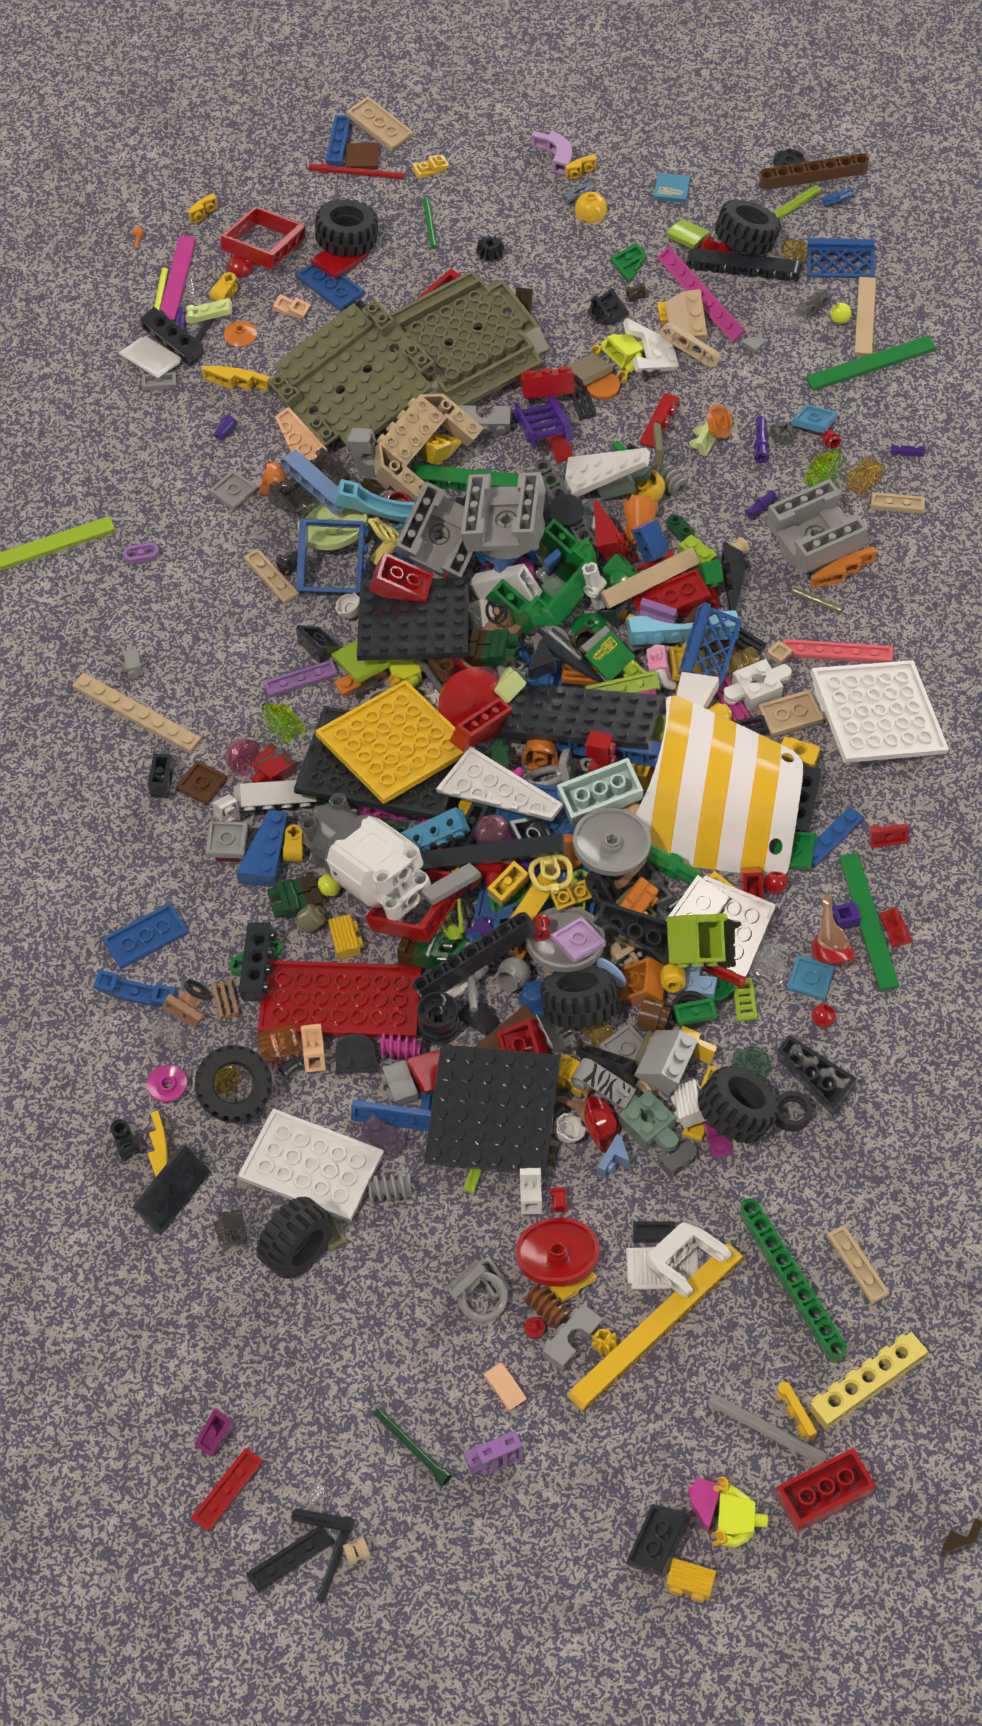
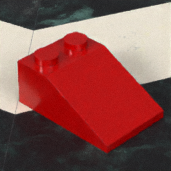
[594,500,630,563]
[369,552,434,602]

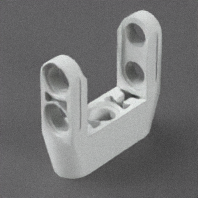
[645,1222,732,1298]

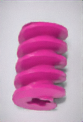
[380,1033,423,1061]

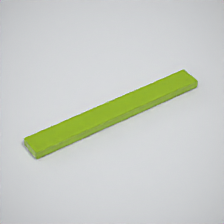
[0,516,116,571]

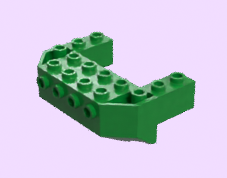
[485,518,597,634]

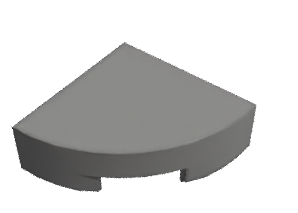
[742,337,766,353]

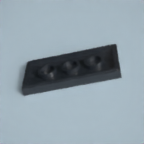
[132,1144,211,1235]

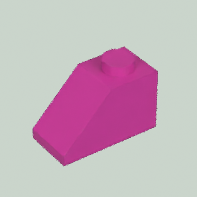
[686,1477,720,1532]

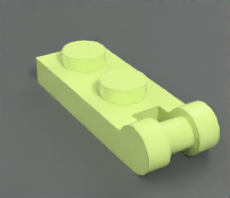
[185,298,232,324]

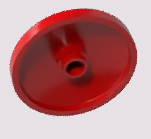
[438,668,509,743]
[516,1218,600,1287]

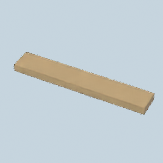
[854,277,876,357]
[600,547,700,608]

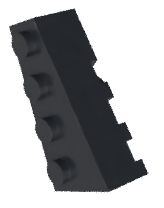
[593,901,669,964]
[777,1035,856,1117]

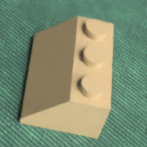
[665,289,707,347]

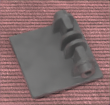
[536,1014,579,1055]

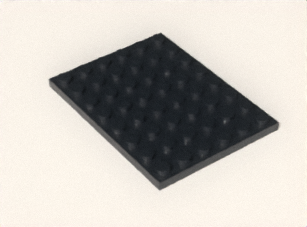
[294,706,459,819]

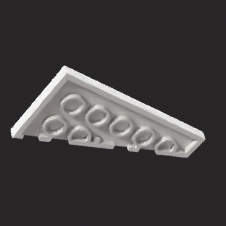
[564,448,650,497]
[436,746,563,821]

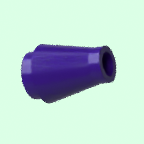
[213,414,237,440]

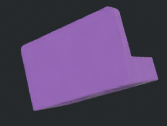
[638,598,678,624]

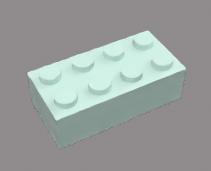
[557,758,643,826]

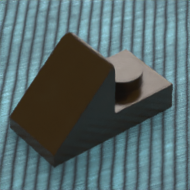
[515,287,533,315]

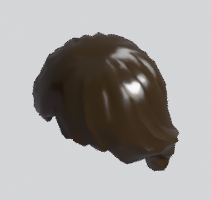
[571,626,595,661]

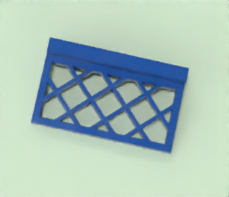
[807,238,875,278]
[677,602,742,688]

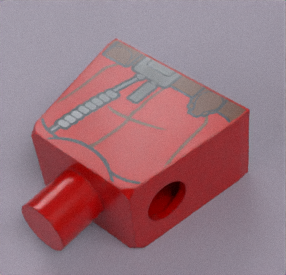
[251,742,297,783]

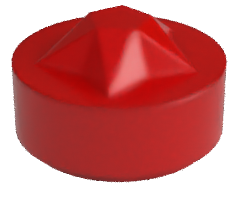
[524,1317,545,1339]

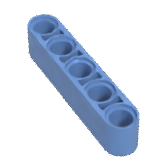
[280,450,345,514]

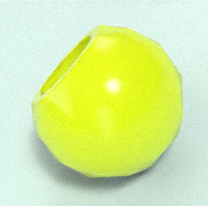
[830,303,851,324]
[317,874,341,896]

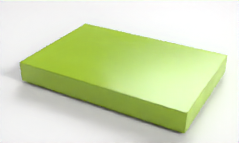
[331,640,389,684]

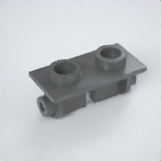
[797,289,830,320]

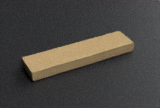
[244,548,299,605]
[826,1225,890,1305]

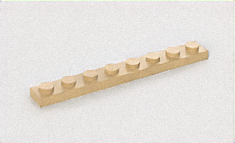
[72,673,202,754]

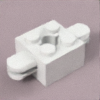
[724,659,791,711]

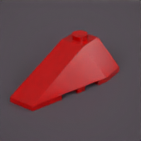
[497,1019,549,1054]

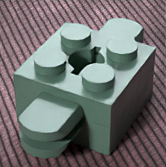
[589,465,652,500]
[618,1090,679,1153]

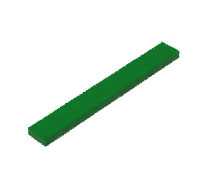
[806,335,936,391]
[839,853,899,992]

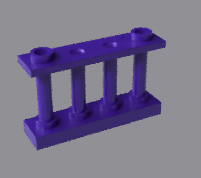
[512,395,573,449]

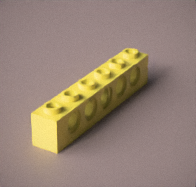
[809,1332,928,1431]

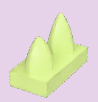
[689,421,716,456]

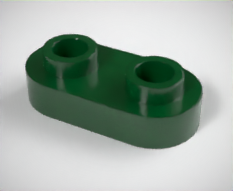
[666,514,695,542]

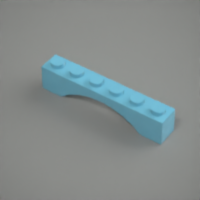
[334,479,415,523]
[627,610,740,645]

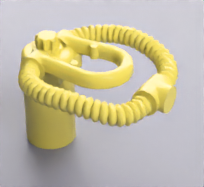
[368,517,400,565]
[528,855,573,894]

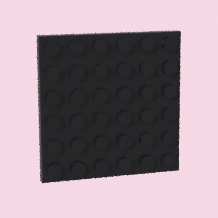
[357,577,469,661]
[424,1044,561,1176]

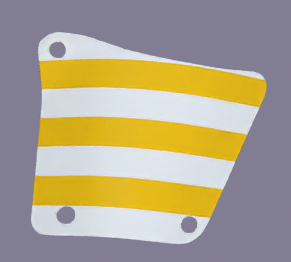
[635,696,803,876]

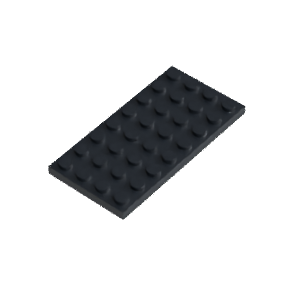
[501,683,664,750]

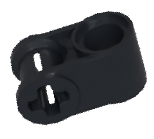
[110,1119,141,1161]

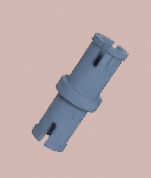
[563,180,595,204]

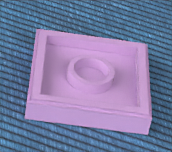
[551,917,606,964]

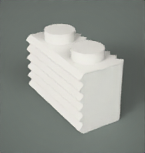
[671,1079,706,1128]

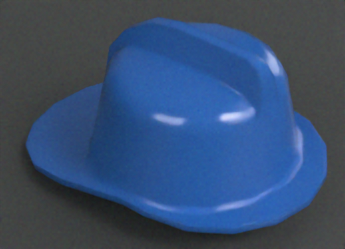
[518,980,544,1017]

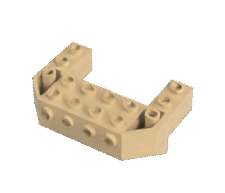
[373,394,483,502]

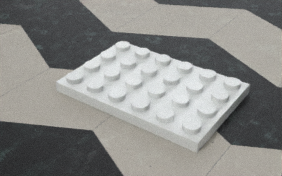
[238,1108,384,1223]

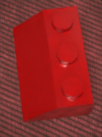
[519,366,575,399]

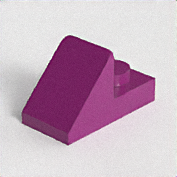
[702,1120,733,1160]
[195,1408,233,1457]

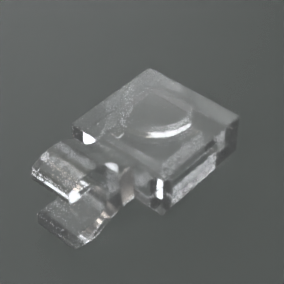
[535,568,565,598]

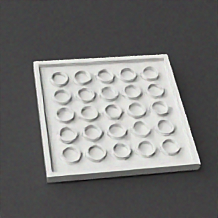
[810,660,949,763]

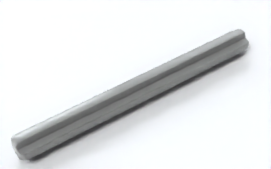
[708,1394,827,1465]

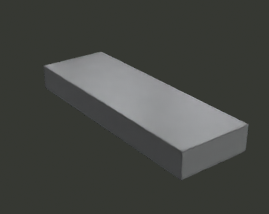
[421,863,481,905]

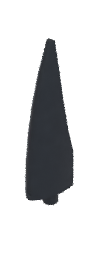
[537,626,603,683]

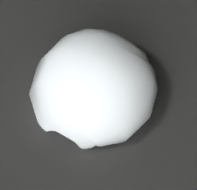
[335,593,360,619]
[554,1113,586,1144]

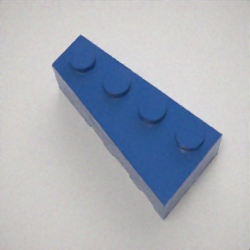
[236,810,289,887]

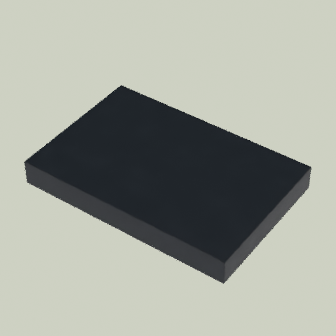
[626,1504,691,1577]

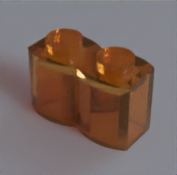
[255,1023,301,1062]

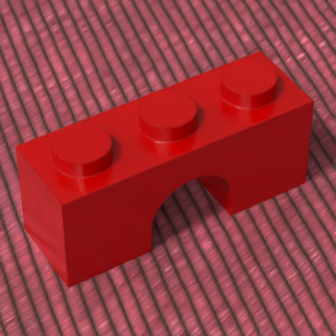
[585,731,617,773]

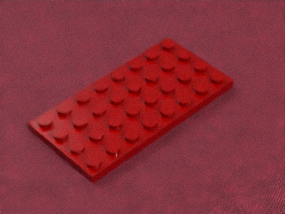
[258,960,422,1039]

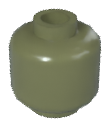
[296,904,325,933]

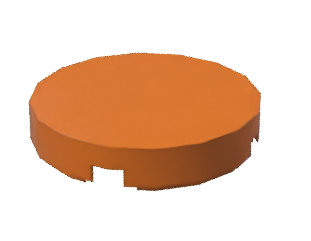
[586,373,620,401]
[707,404,732,439]

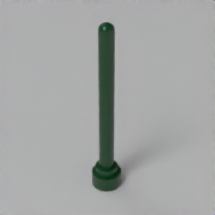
[374,1408,453,1487]

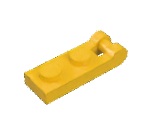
[777,1382,817,1442]

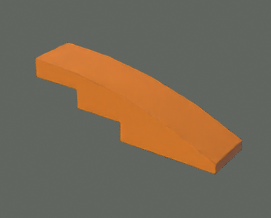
[810,546,876,589]

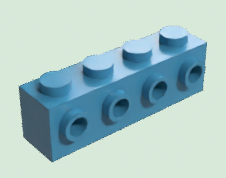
[400,807,470,852]

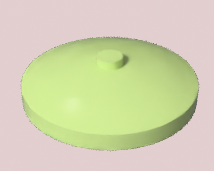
[298,501,368,550]

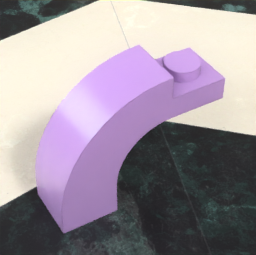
[532,131,572,175]

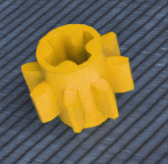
[591,1328,618,1355]

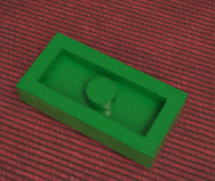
[673,998,717,1026]

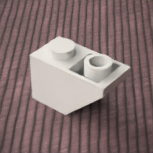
[212,795,241,822]

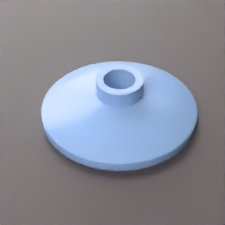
[594,958,627,988]

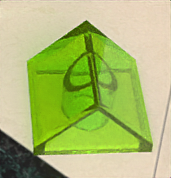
[802,448,842,486]
[261,703,308,744]

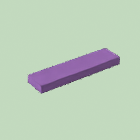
[263,660,338,698]

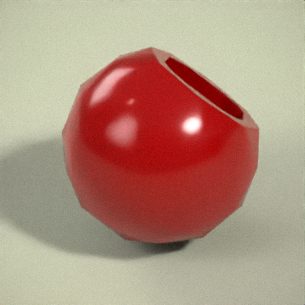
[764,871,788,895]
[811,1003,836,1028]

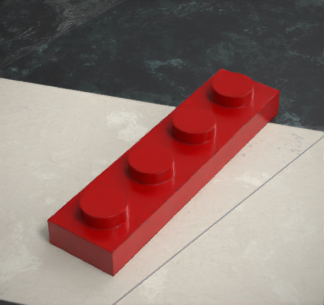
[191,1448,263,1533]

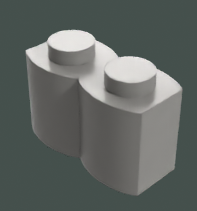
[380,1060,419,1106]

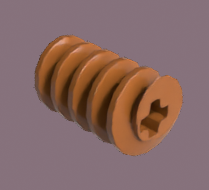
[524,1284,571,1329]

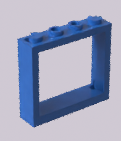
[296,518,369,595]

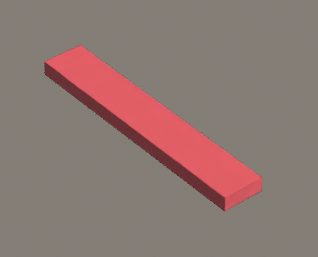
[782,639,893,663]

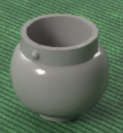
[496,957,531,992]

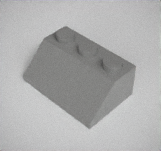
[634,1030,698,1096]

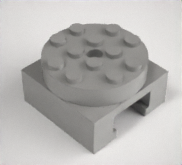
[461,472,546,559]
[767,479,868,574]
[392,481,473,578]

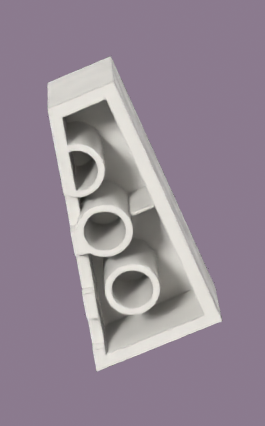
[233,780,316,811]

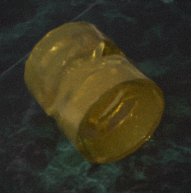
[728,646,760,674]
[580,1021,614,1047]

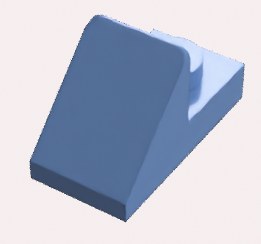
[597,1134,629,1178]

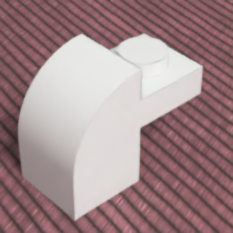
[520,1168,542,1215]

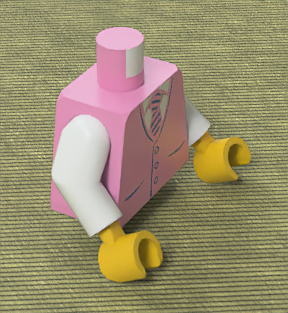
[646,644,681,693]

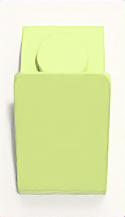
[494,666,526,703]

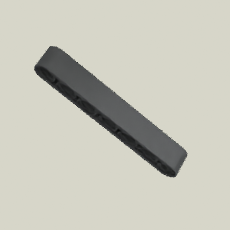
[535,459,601,562]

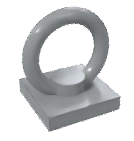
[524,748,577,786]
[446,1259,508,1323]

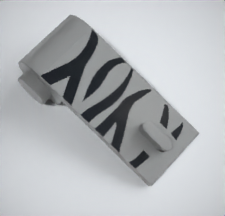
[571,1058,636,1110]

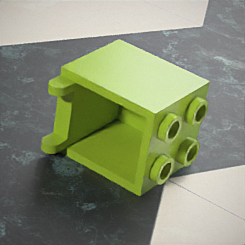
[667,913,728,967]

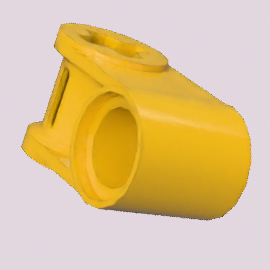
[210,272,238,301]
[283,824,303,862]

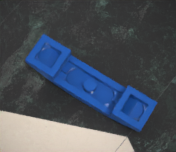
[93,969,175,1007]

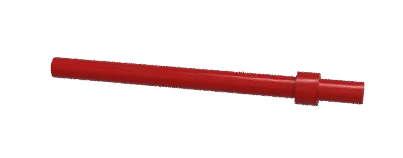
[309,163,405,180]

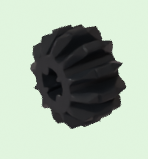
[476,235,504,263]

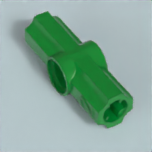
[646,844,702,885]

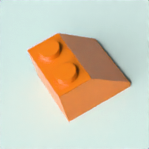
[618,957,664,1005]

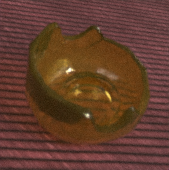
[781,238,808,262]
[214,1065,240,1092]

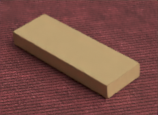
[870,492,925,514]

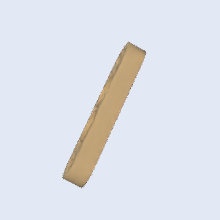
[660,323,720,367]

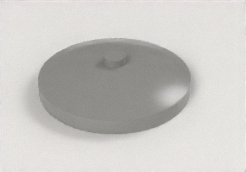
[573,807,651,876]
[526,906,605,972]

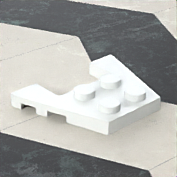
[623,318,679,373]

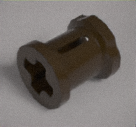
[626,283,647,301]

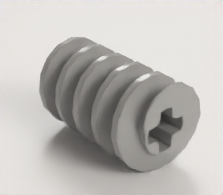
[651,461,688,496]
[369,1173,411,1202]

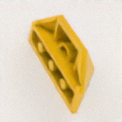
[417,433,461,465]

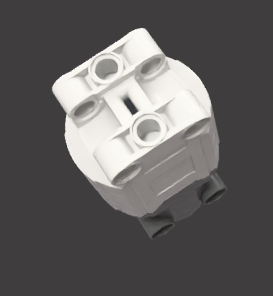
[300,793,431,921]

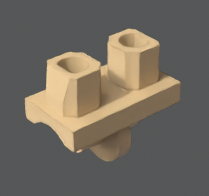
[608,942,642,966]

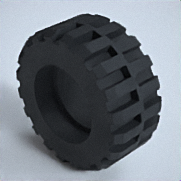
[315,198,378,257]
[714,199,781,256]
[540,966,618,1029]
[194,1044,273,1123]
[698,1066,779,1144]
[256,1196,334,1279]

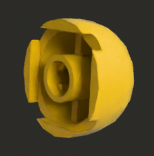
[575,191,607,224]
[630,469,665,502]

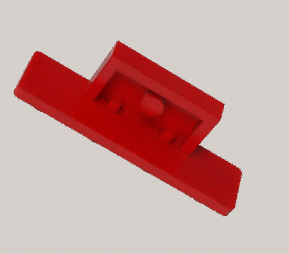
[640,393,680,448]

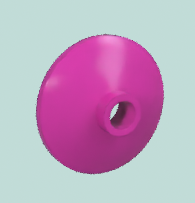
[147,1065,187,1102]

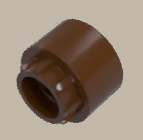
[636,996,672,1033]

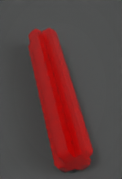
[702,962,746,987]

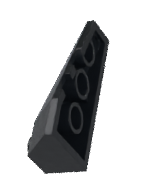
[721,542,748,612]

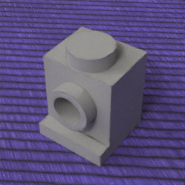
[120,649,143,679]

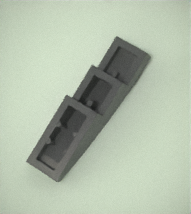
[634,861,674,921]

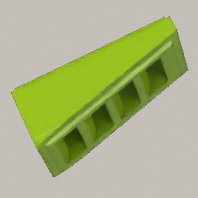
[733,978,757,1021]

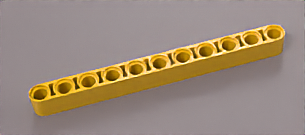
[567,1243,744,1412]

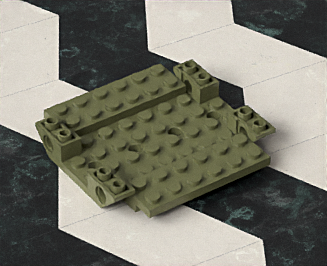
[390,270,549,407]
[268,300,435,451]

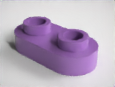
[123,542,159,564]

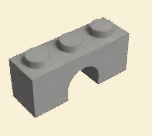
[459,405,511,434]
[347,428,377,477]
[542,1304,603,1373]

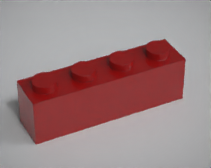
[449,698,513,752]

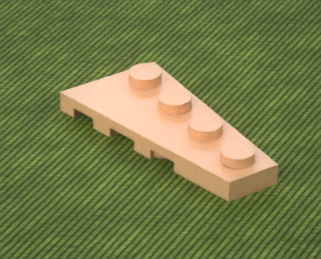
[275,407,328,464]

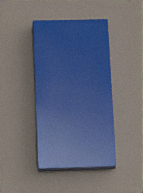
[295,264,365,312]
[102,903,189,970]

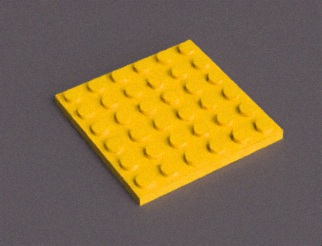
[315,680,474,804]

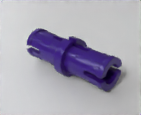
[745,490,778,519]

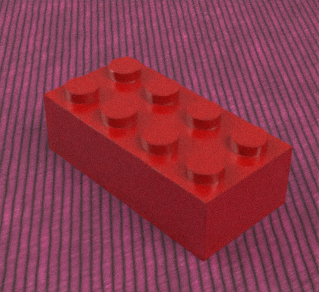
[775,1448,876,1533]

